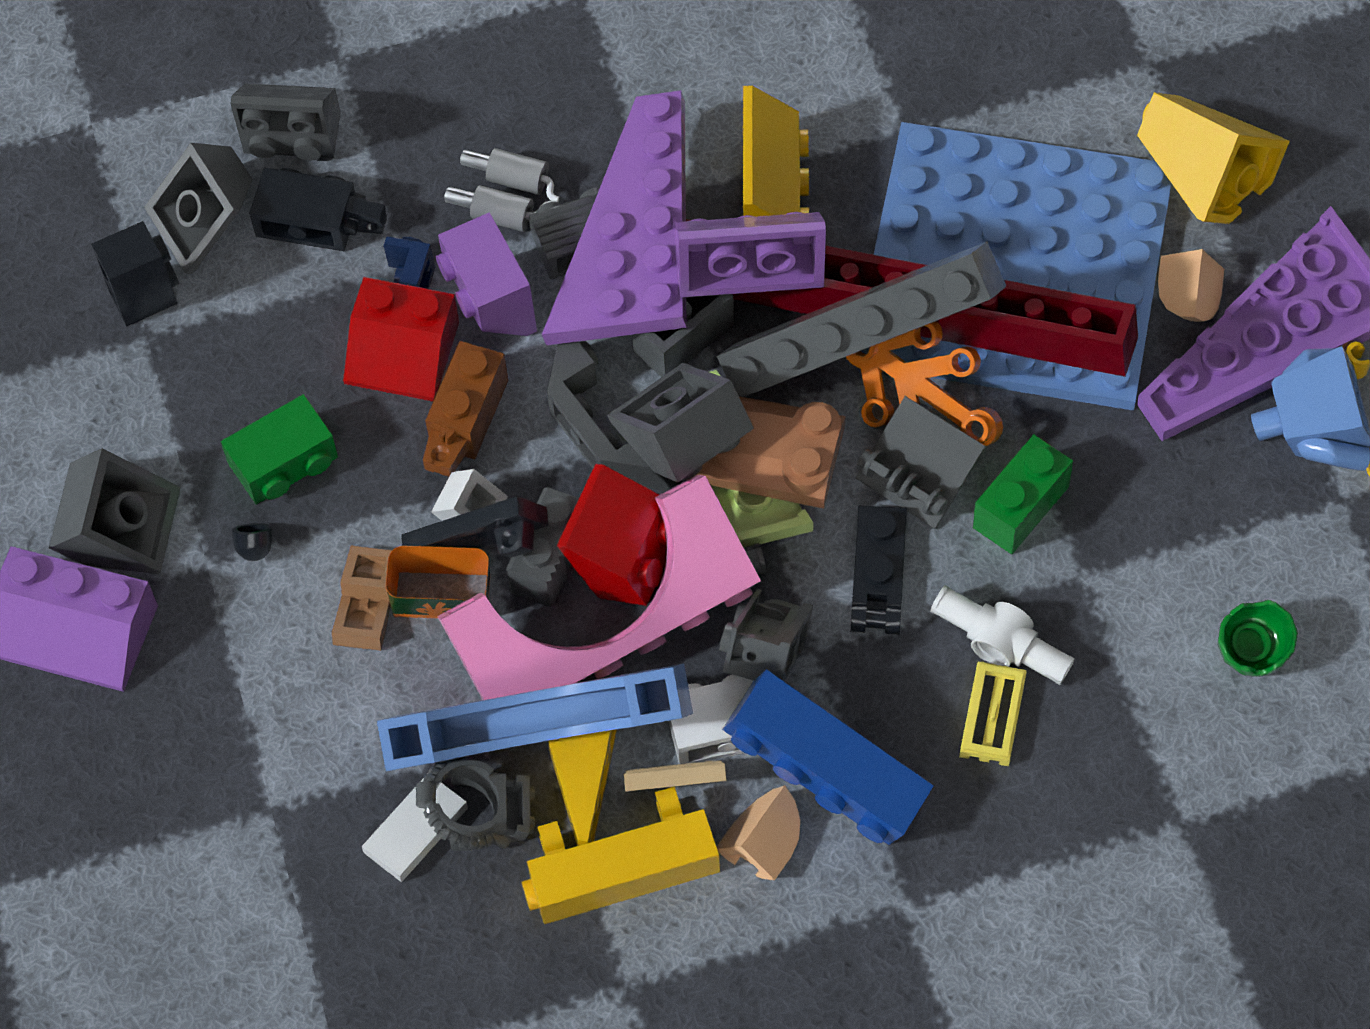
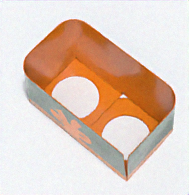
[385,546,490,618]

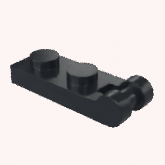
[850,505,907,635]

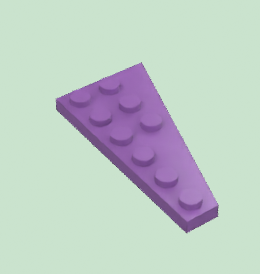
[542,90,687,345]
[1137,206,1370,441]

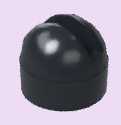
[232,523,272,561]

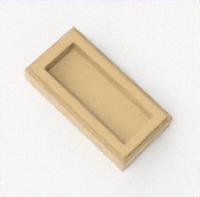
[624,760,727,792]

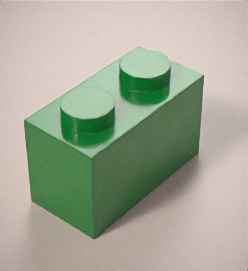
[221,394,338,505]
[973,434,1073,555]

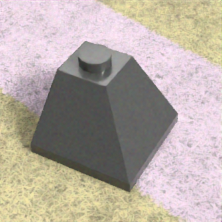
[144,143,253,274]

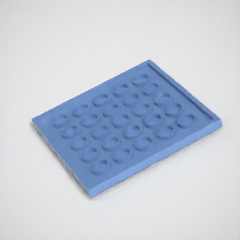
[861,122,1171,410]

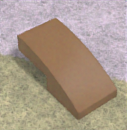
[332,546,392,651]

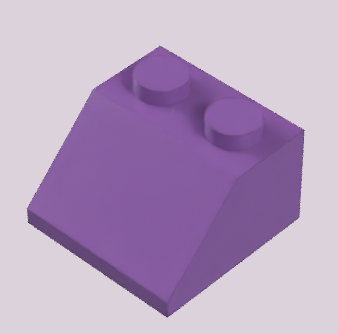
[436,212,537,336]

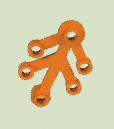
[846,321,1003,446]

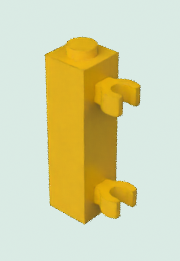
[521,786,720,924]

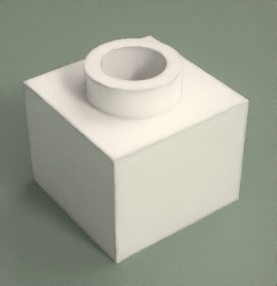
[431,469,508,521]

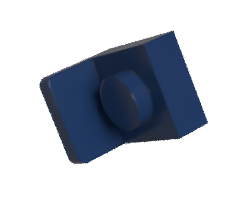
[383,237,436,289]

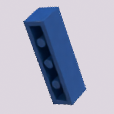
[722,669,933,845]

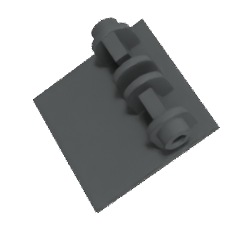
[856,396,986,529]

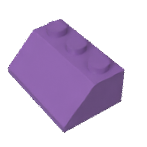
[675,212,826,298]
[0,546,158,692]

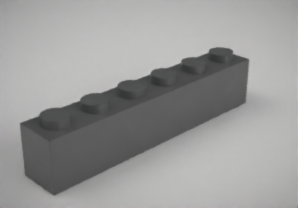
[717,242,1006,397]

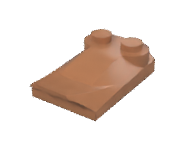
[687,397,846,509]

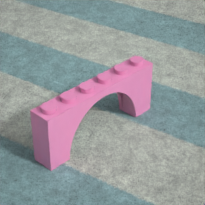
[437,474,761,700]

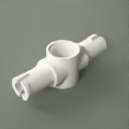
[930,585,1075,685]

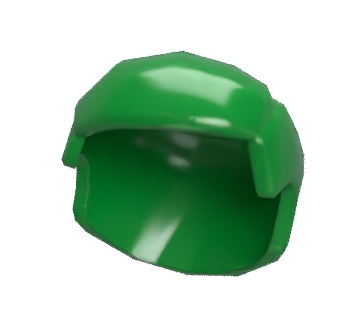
[1217,600,1298,677]

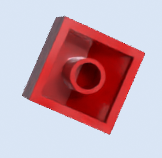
[343,277,459,401]
[557,464,667,606]

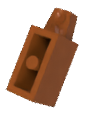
[423,341,509,477]

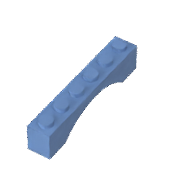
[377,664,693,771]

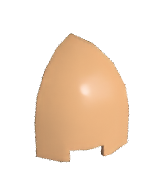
[1158,249,1225,322]
[716,785,801,880]

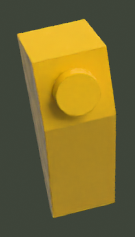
[548,729,617,846]

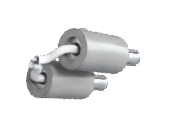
[444,148,560,232]

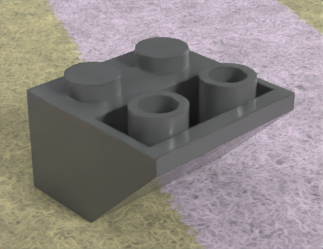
[230,83,341,161]

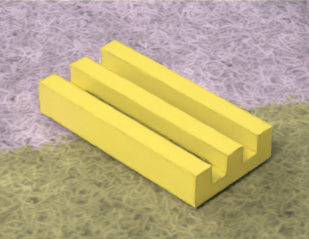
[959,661,1027,766]

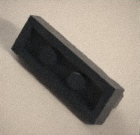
[401,496,549,558]

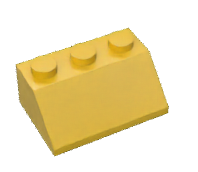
[743,86,809,217]

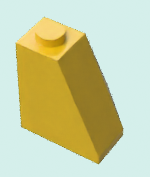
[1137,92,1290,224]

